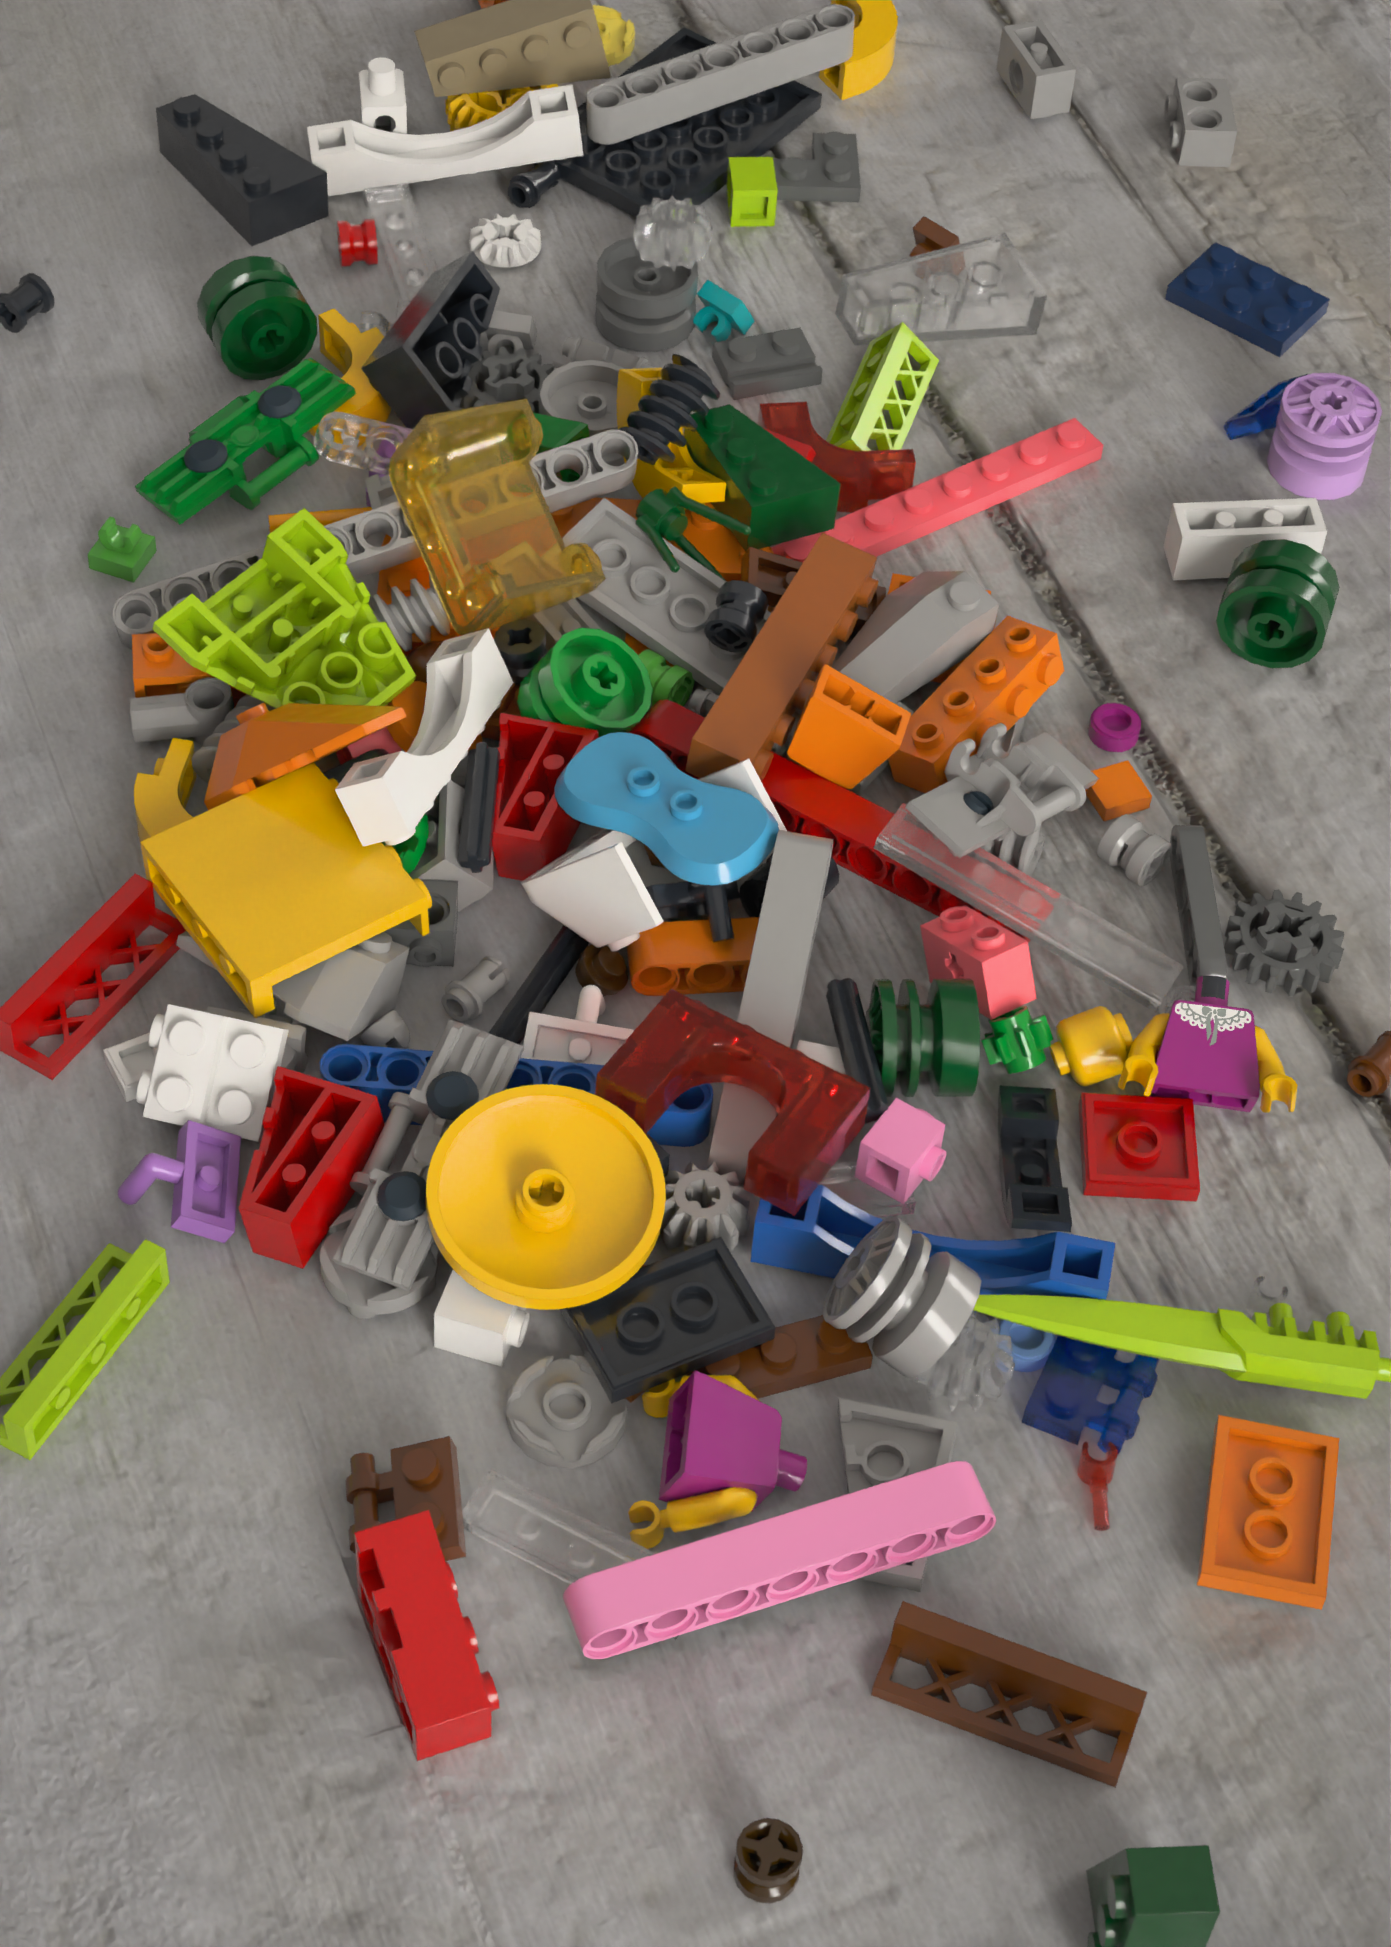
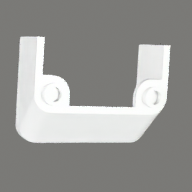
[521,759,787,952]

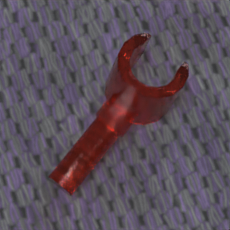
[1077,1442,1118,1531]

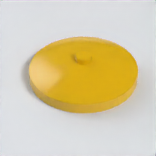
[426,1084,666,1310]

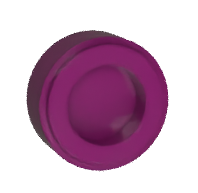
[1088,703,1141,752]

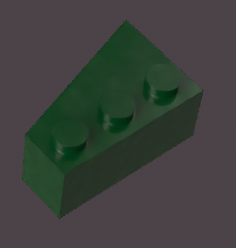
[684,404,841,551]

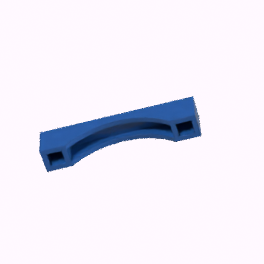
[750,1174,1116,1300]

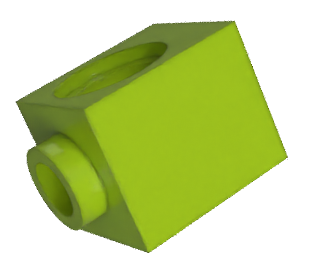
[726,157,778,227]

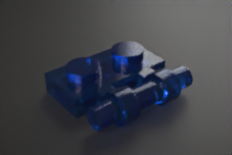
[1021,1335,1160,1455]

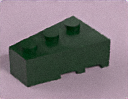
[1086,1845,1220,1947]

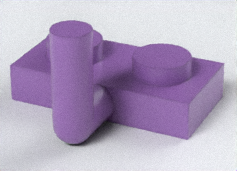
[117,1120,241,1243]

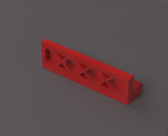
[0,873,186,1080]

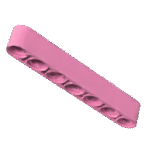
[563,1461,996,1659]

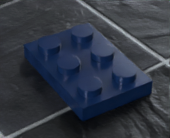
[1165,242,1330,357]

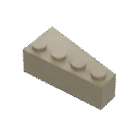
[414,0,611,97]

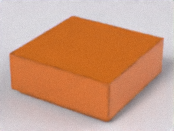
[1085,760,1152,821]

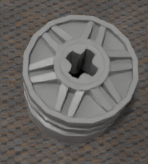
[822,1216,981,1378]

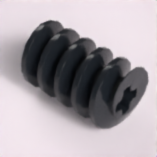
[618,354,721,465]

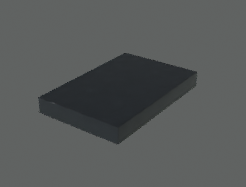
[560,1237,776,1404]

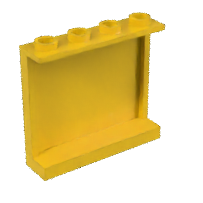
[140,762,432,1018]

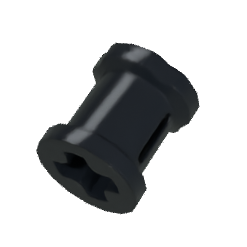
[0,273,55,333]

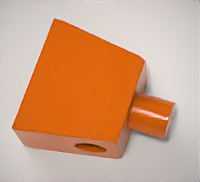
[787,664,911,789]

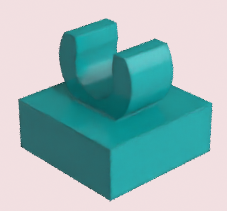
[693,279,755,342]

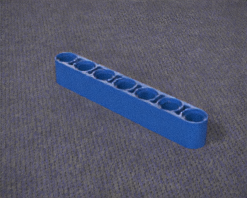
[319,1044,714,1147]

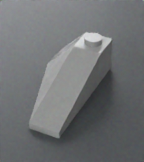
[832,571,1000,704]

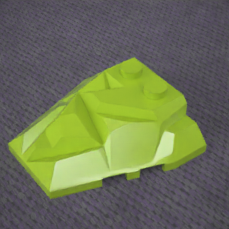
[153,508,416,708]

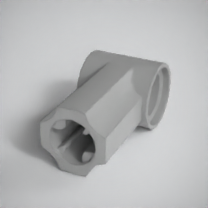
[130,678,234,745]

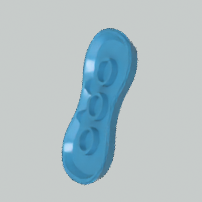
[554,732,779,886]

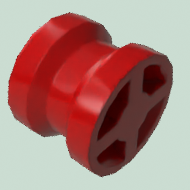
[337,219,378,267]

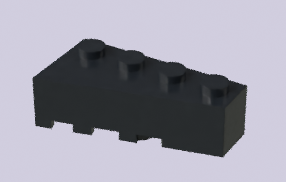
[156,94,329,246]

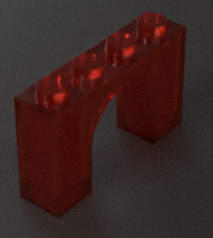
[595,989,870,1216]

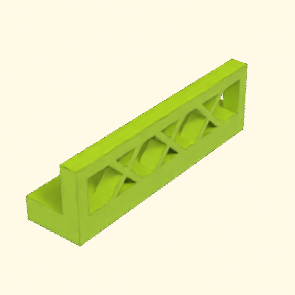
[818,322,939,483]
[0,1239,170,1460]

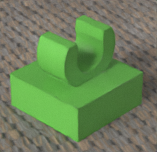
[87,516,157,583]

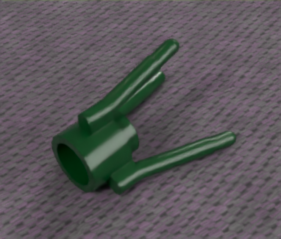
[635,487,751,582]

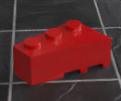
[492,713,599,881]
[239,1066,385,1269]

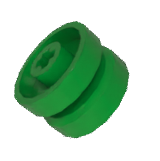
[517,628,653,737]

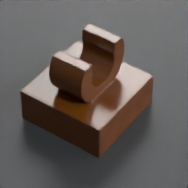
[910,216,964,280]

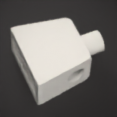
[359,57,407,134]

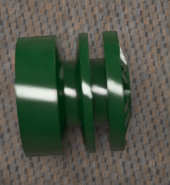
[865,979,980,1097]

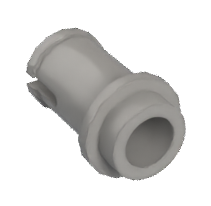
[442,956,510,1021]

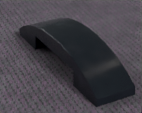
[998,1085,1072,1232]

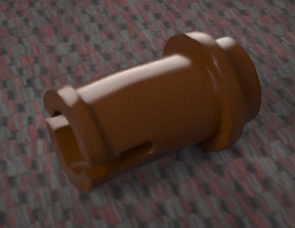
[1347,1031,1391,1097]

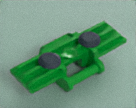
[134,357,356,525]

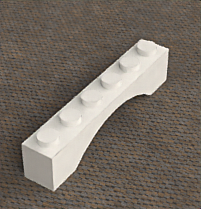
[307,84,583,196]
[335,628,513,847]

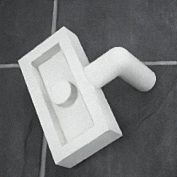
[521,985,641,1068]

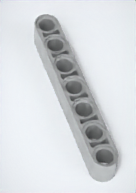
[586,4,855,144]
[707,830,833,1188]

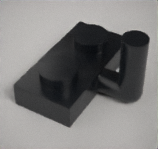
[646,880,740,943]

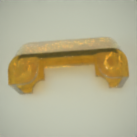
[389,399,606,636]

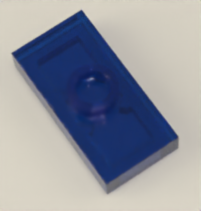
[1223,374,1308,440]

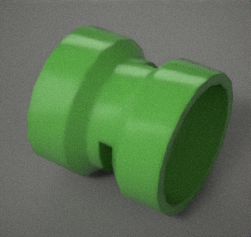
[638,649,695,707]

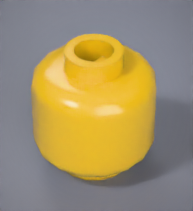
[1049,1006,1133,1087]

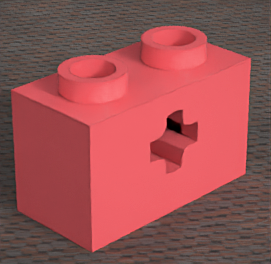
[920,905,1037,1020]

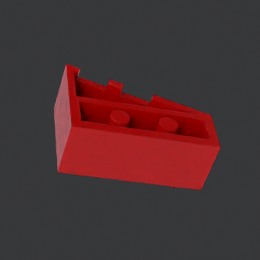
[354,1510,500,1761]

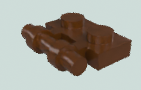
[345,1436,466,1561]

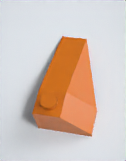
[204,703,407,810]

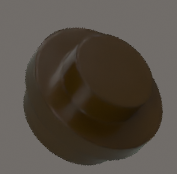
[575,944,628,997]

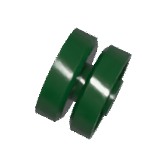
[197,256,318,380]
[1216,539,1340,668]

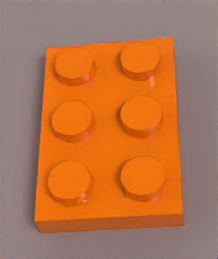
[1197,1415,1340,1610]

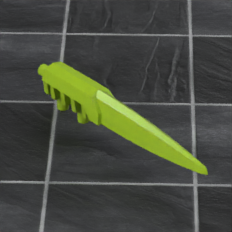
[973,1295,1391,1399]

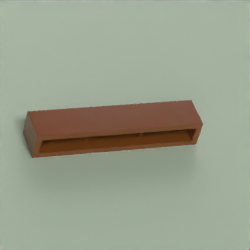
[685,533,879,781]

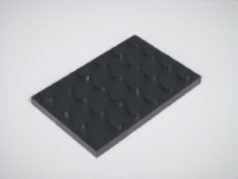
[533,27,822,232]

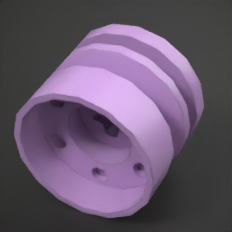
[1267,373,1382,500]

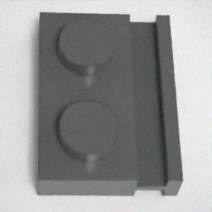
[712,327,823,400]

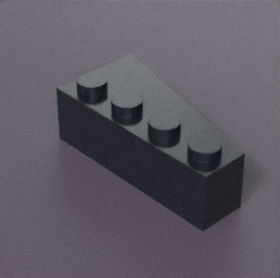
[361,251,500,444]

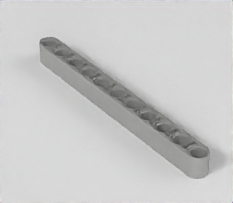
[112,429,638,649]

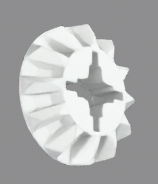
[469,213,541,267]

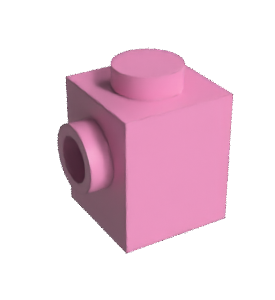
[855,1098,947,1204]

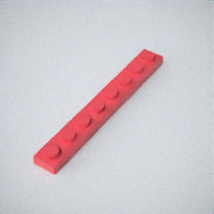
[771,418,1104,563]

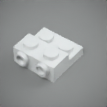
[136,1004,289,1142]

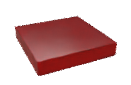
[1079,1092,1200,1202]

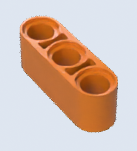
[627,917,759,996]

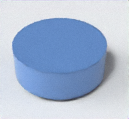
[994,1320,1056,1372]

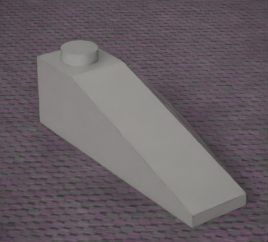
[176,931,410,1041]

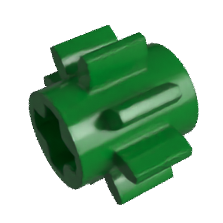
[981,1006,1054,1074]

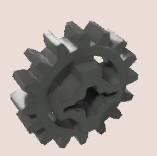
[461,347,554,431]
[1224,890,1344,996]

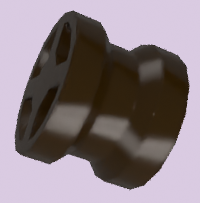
[733,1818,803,1904]

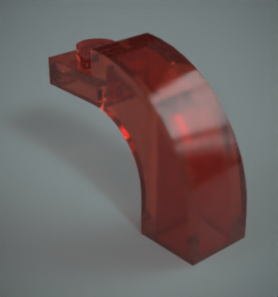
[758,402,916,513]

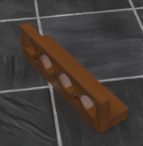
[871,1601,1148,1788]

